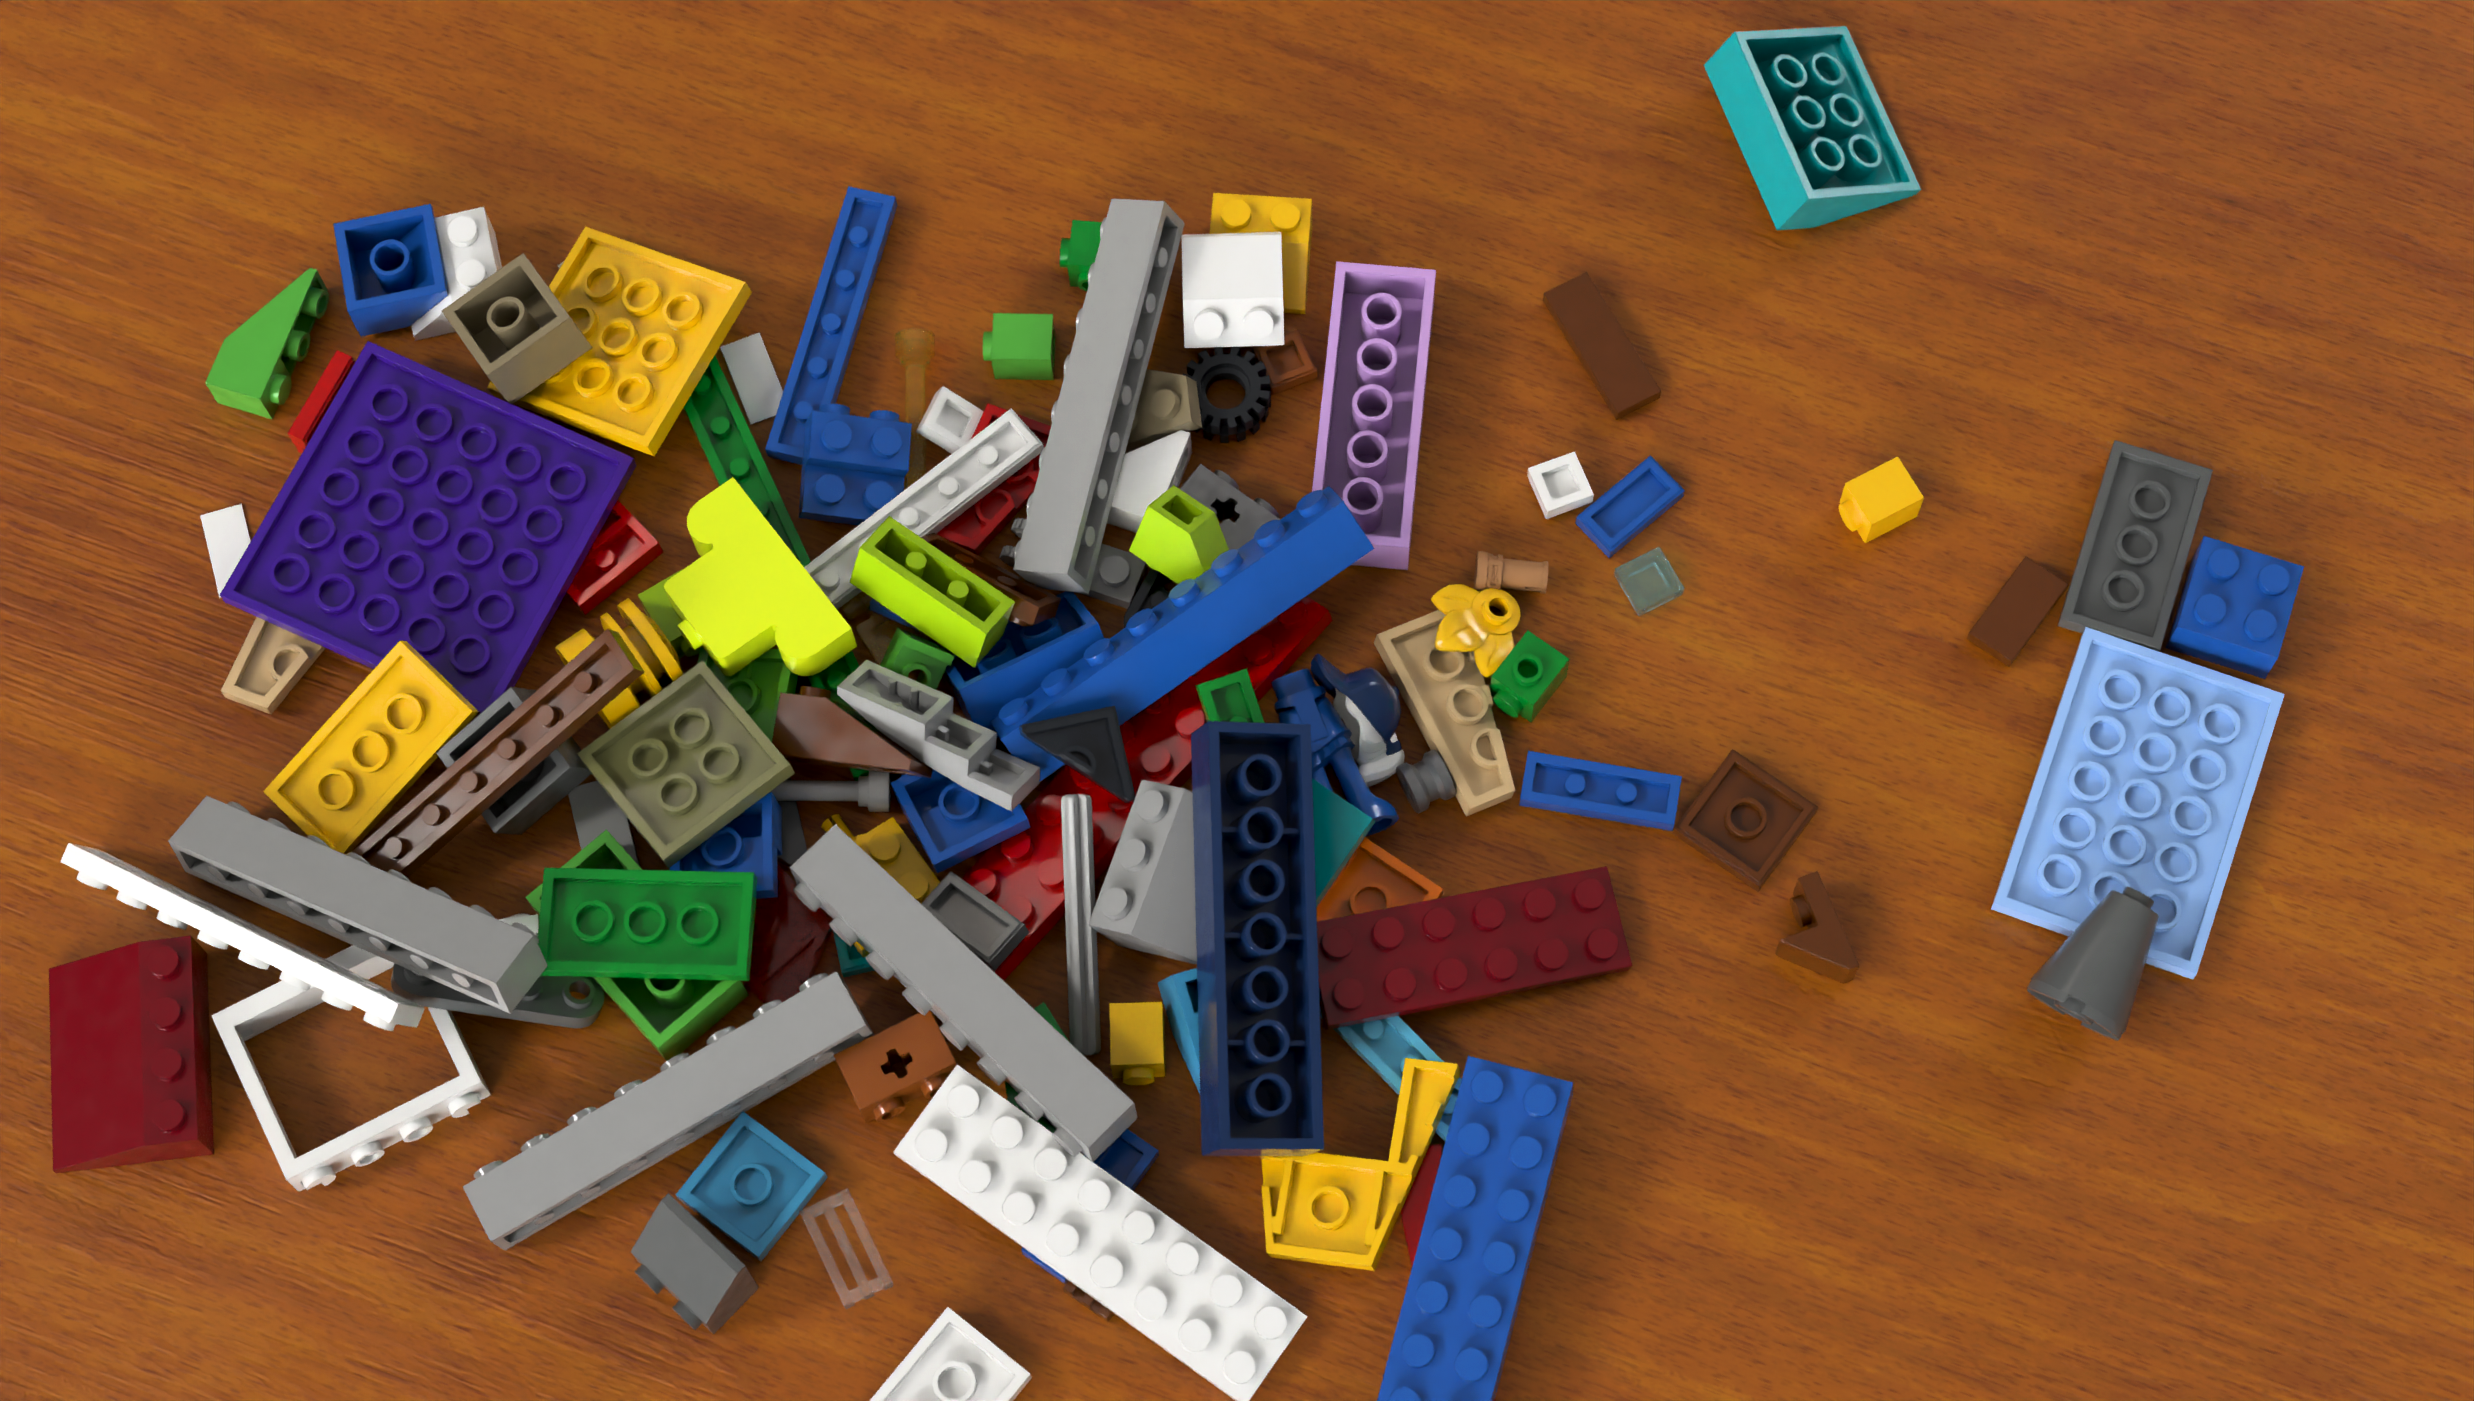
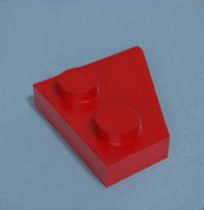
[566,500,664,615]

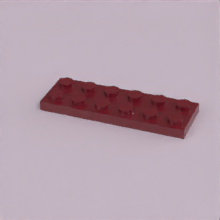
[1317,866,1632,1030]

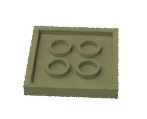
[577,660,795,868]

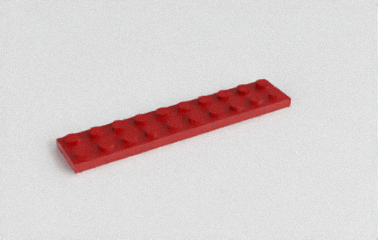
[962,596,1333,981]

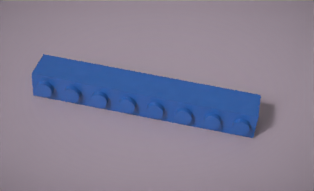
[991,486,1375,782]

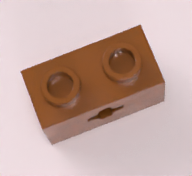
[833,1011,957,1123]

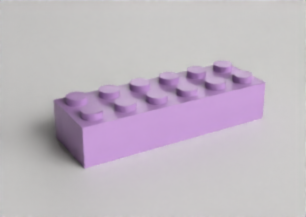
[1312,261,1436,570]

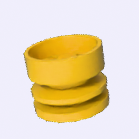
[555,598,683,729]

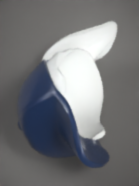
[1311,653,1405,787]

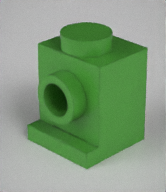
[880,627,955,689]

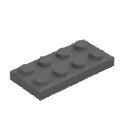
[2057,440,2213,651]

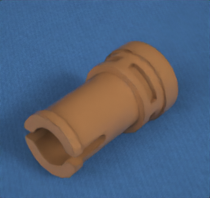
[1474,551,1549,594]

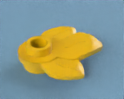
[1431,584,1521,677]

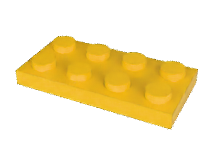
[263,641,479,855]

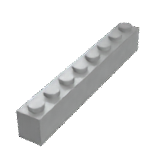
[1013,199,1185,593]
[168,796,548,1014]
[790,824,1138,1162]
[463,972,874,1250]

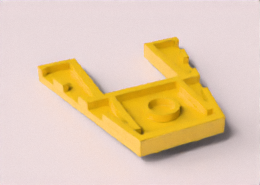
[1259,1058,1461,1271]

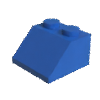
[333,204,448,337]

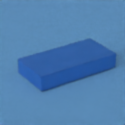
[1575,455,1685,559]

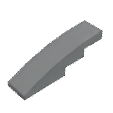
[837,660,1040,812]

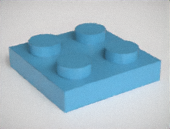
[676,1111,828,1261]

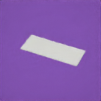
[720,332,783,424]
[200,504,251,598]

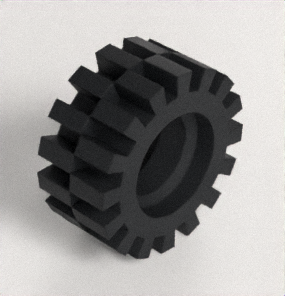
[1182,347,1271,443]

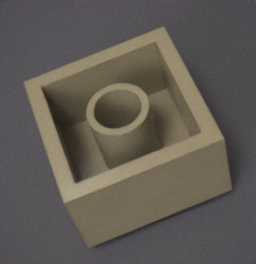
[442,253,592,404]

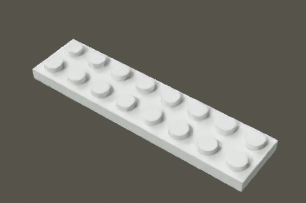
[893,1065,1308,1401]

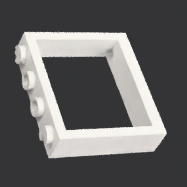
[211,945,491,1192]

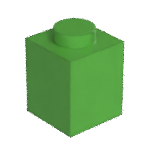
[983,313,1056,380]

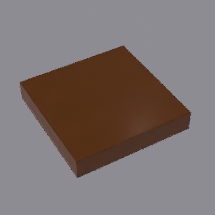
[1672,749,1818,892]

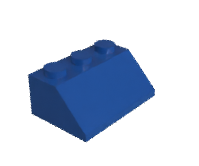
[943,591,1104,738]

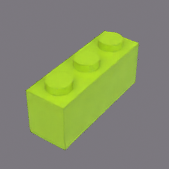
[850,516,1015,668]

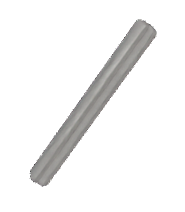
[1061,794,1101,1055]

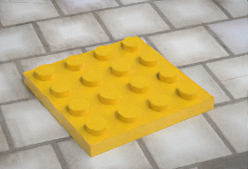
[487,226,752,457]

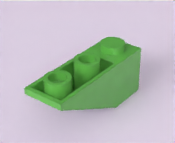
[205,268,329,419]

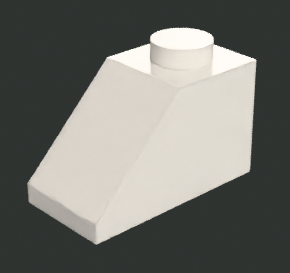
[1107,430,1192,533]

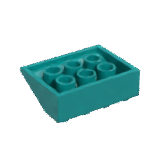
[1704,26,1921,231]

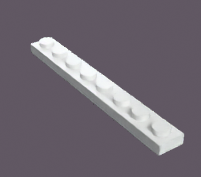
[60,843,425,1031]

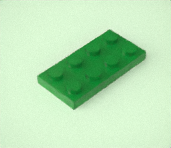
[538,868,757,981]

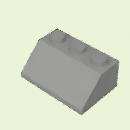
[1088,780,1197,965]

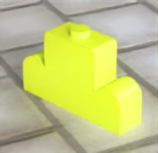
[664,477,857,676]

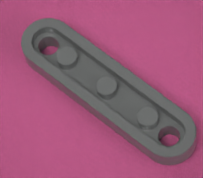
[391,964,604,1028]

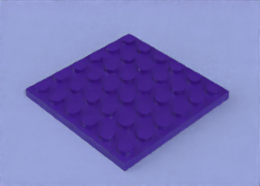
[220,341,637,716]

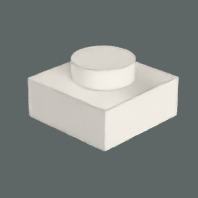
[916,386,984,454]
[1527,451,1594,519]

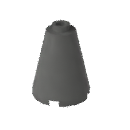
[2027,887,2159,1041]

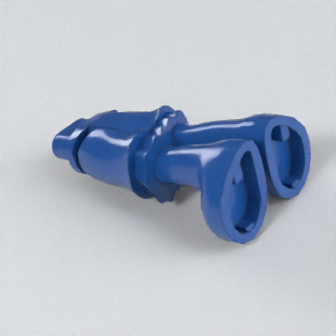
[1271,669,1399,836]

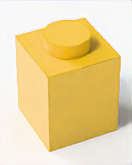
[1839,456,1924,543]
[1109,1002,1166,1085]

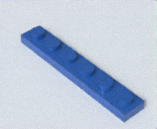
[765,186,897,465]

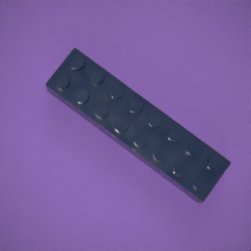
[1191,721,1324,1156]

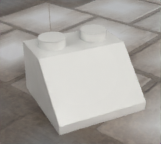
[411,207,502,341]
[1182,232,1284,348]

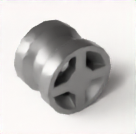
[1396,750,1456,814]

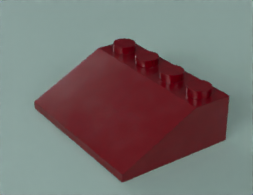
[49,936,214,1173]

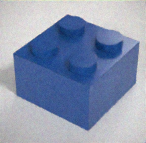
[2166,536,2304,679]

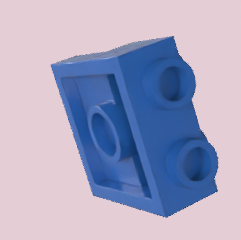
[798,404,912,525]
[891,769,1031,874]
[670,792,782,899]

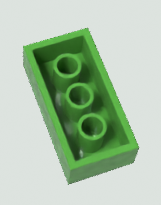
[525,829,749,1061]

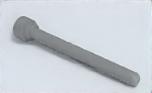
[771,771,891,812]

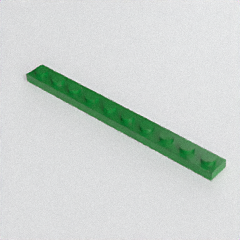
[684,356,869,781]

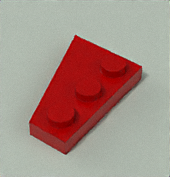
[936,403,1051,555]

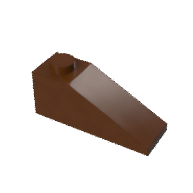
[772,686,933,778]

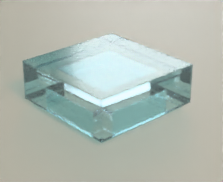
[1614,547,1684,616]

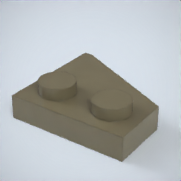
[1125,369,1202,454]

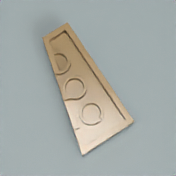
[1374,610,1515,817]
[221,617,325,715]

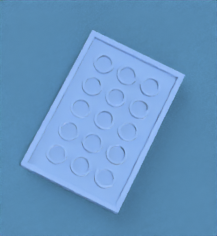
[1991,627,2285,980]

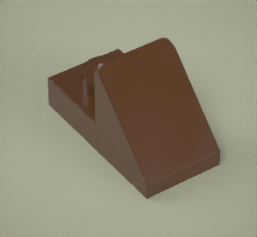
[1775,871,1859,984]

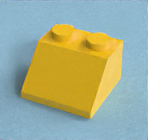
[1210,193,1312,314]

